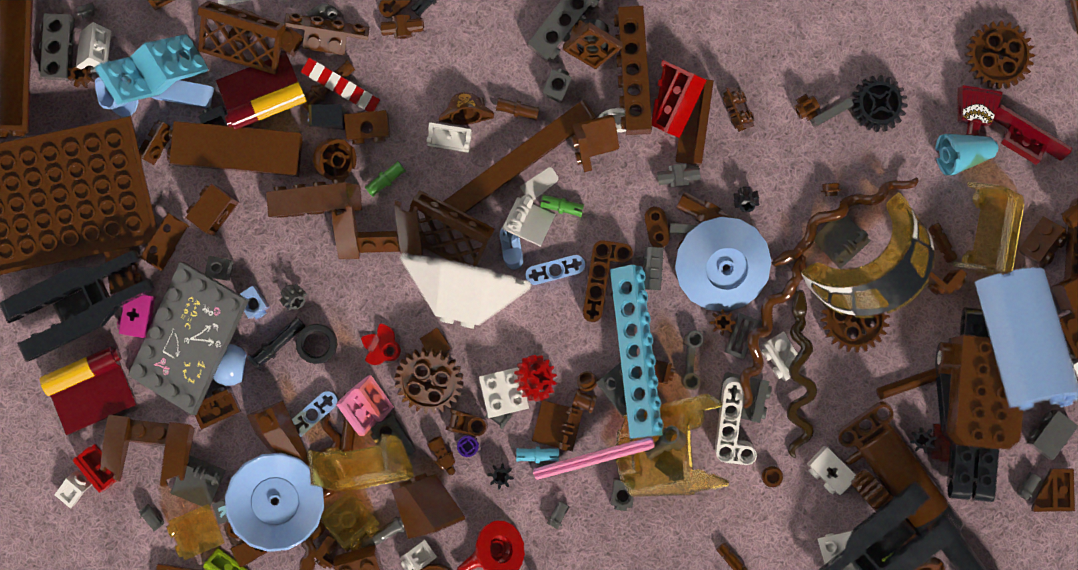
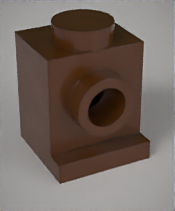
[280,27,304,57]

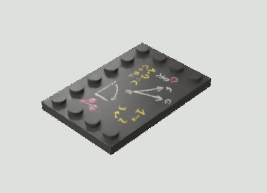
[128,262,249,415]

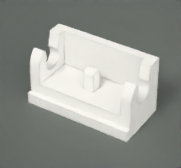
[76,22,111,72]
[427,122,472,153]

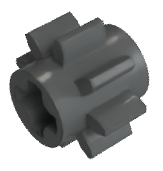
[279,283,307,311]

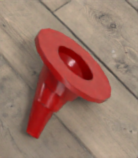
[457,521,525,570]

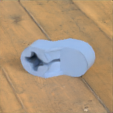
[500,229,523,269]

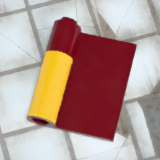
[216,53,307,130]
[39,346,137,435]

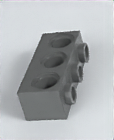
[38,13,75,81]

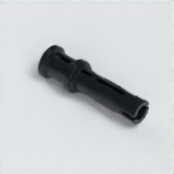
[248,316,306,370]

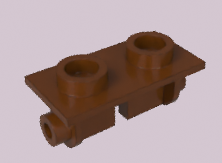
[139,119,171,165]

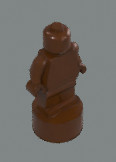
[426,435,456,476]

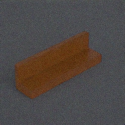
[675,79,714,166]

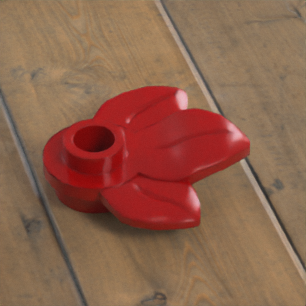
[361,323,401,365]

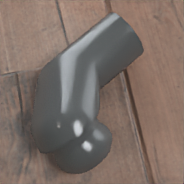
[306,3,338,20]

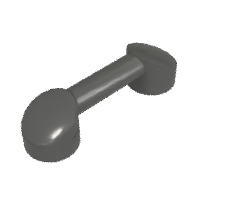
[681,331,703,390]

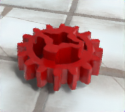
[514,355,557,402]

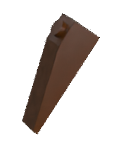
[247,401,318,477]

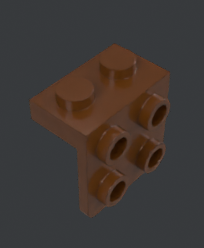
[571,115,619,172]
[913,263,968,295]

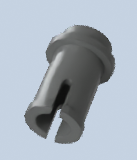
[1016,472,1041,500]
[547,501,570,529]
[138,504,165,532]

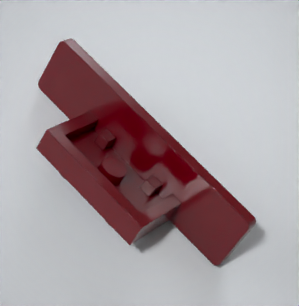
[994,105,1073,165]

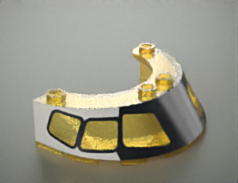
[801,192,935,318]

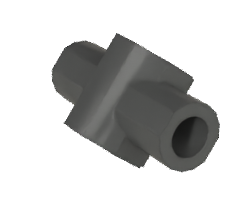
[657,164,701,188]

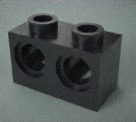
[370,415,416,465]

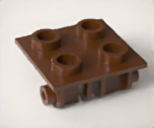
[723,88,755,132]
[532,400,583,452]

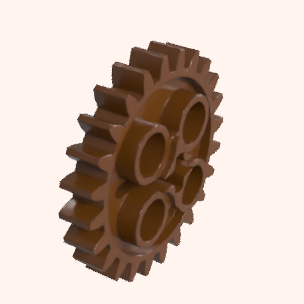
[964,20,1035,90]
[820,284,890,353]
[394,347,464,414]

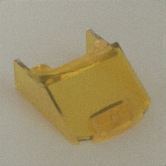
[616,394,729,497]

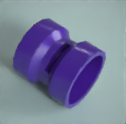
[457,435,479,457]

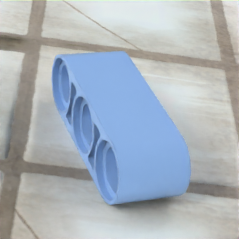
[151,80,214,108]

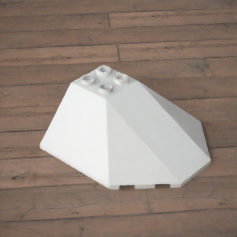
[400,254,531,329]

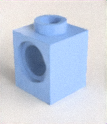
[240,286,270,320]

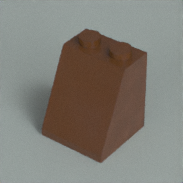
[392,473,466,539]

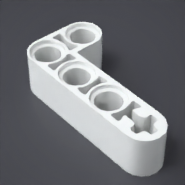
[715,377,757,465]

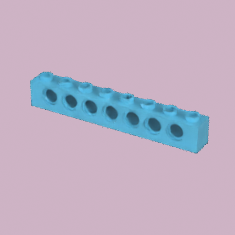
[610,265,663,439]

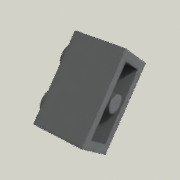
[1027,410,1078,460]

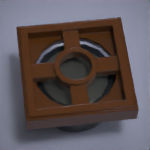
[563,19,623,69]

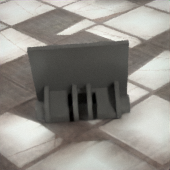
[814,215,871,269]
[596,362,645,416]
[170,455,226,509]

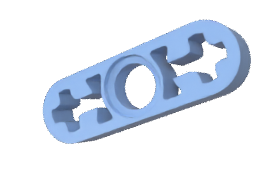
[525,255,585,285]
[292,391,338,437]

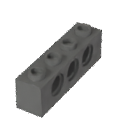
[527,0,600,62]

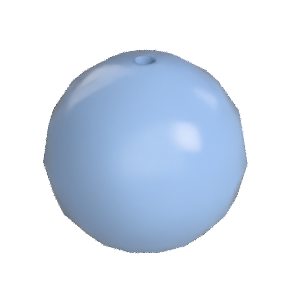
[213,344,247,386]

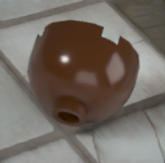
[313,138,357,181]

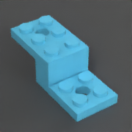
[95,34,209,105]

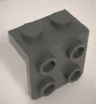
[716,372,772,423]

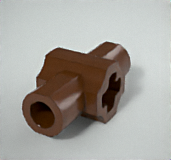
[380,14,425,39]

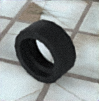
[296,324,338,364]

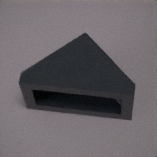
[309,104,345,130]

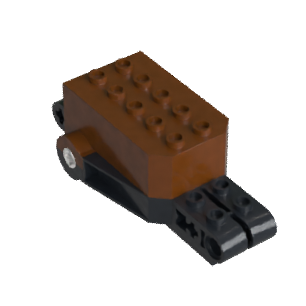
[935,307,1023,502]

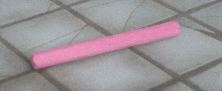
[533,437,655,480]

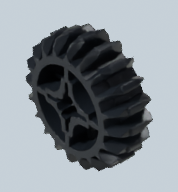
[850,75,908,132]

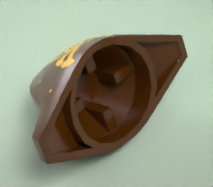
[439,92,494,125]

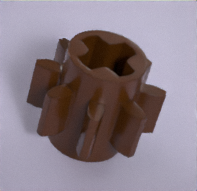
[68,62,95,88]
[794,94,820,121]
[708,309,736,336]

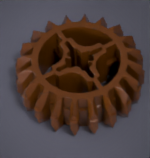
[851,469,893,511]

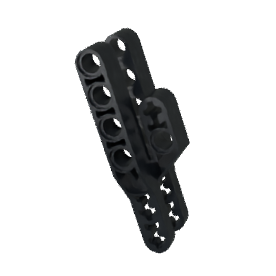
[0,250,155,362]
[818,481,962,570]

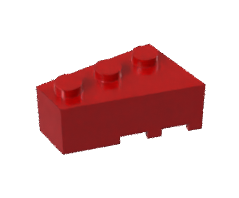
[652,60,707,138]

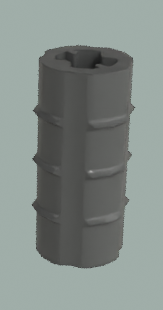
[643,247,664,290]

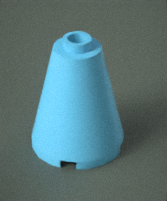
[935,134,998,176]

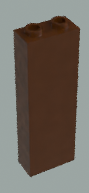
[167,121,303,177]

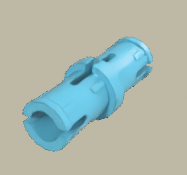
[516,446,559,463]

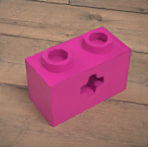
[117,295,156,338]

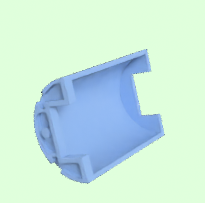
[975,268,1078,410]

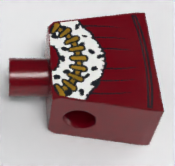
[957,85,1003,136]

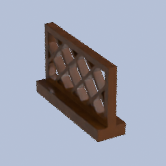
[198,1,286,75]
[408,190,495,269]

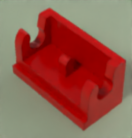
[72,444,116,493]

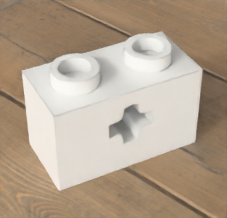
[807,446,856,496]

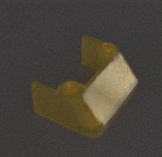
[953,182,1024,275]
[308,434,414,492]

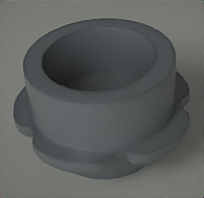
[76,2,97,19]

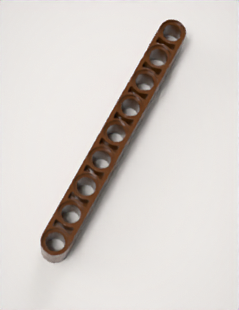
[443,100,597,213]

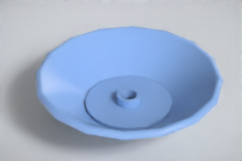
[675,217,771,312]
[225,453,324,552]

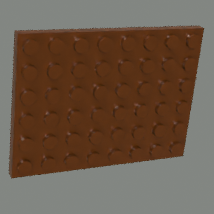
[0,116,158,275]

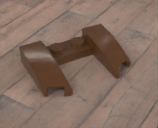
[332,201,424,259]
[100,415,195,487]

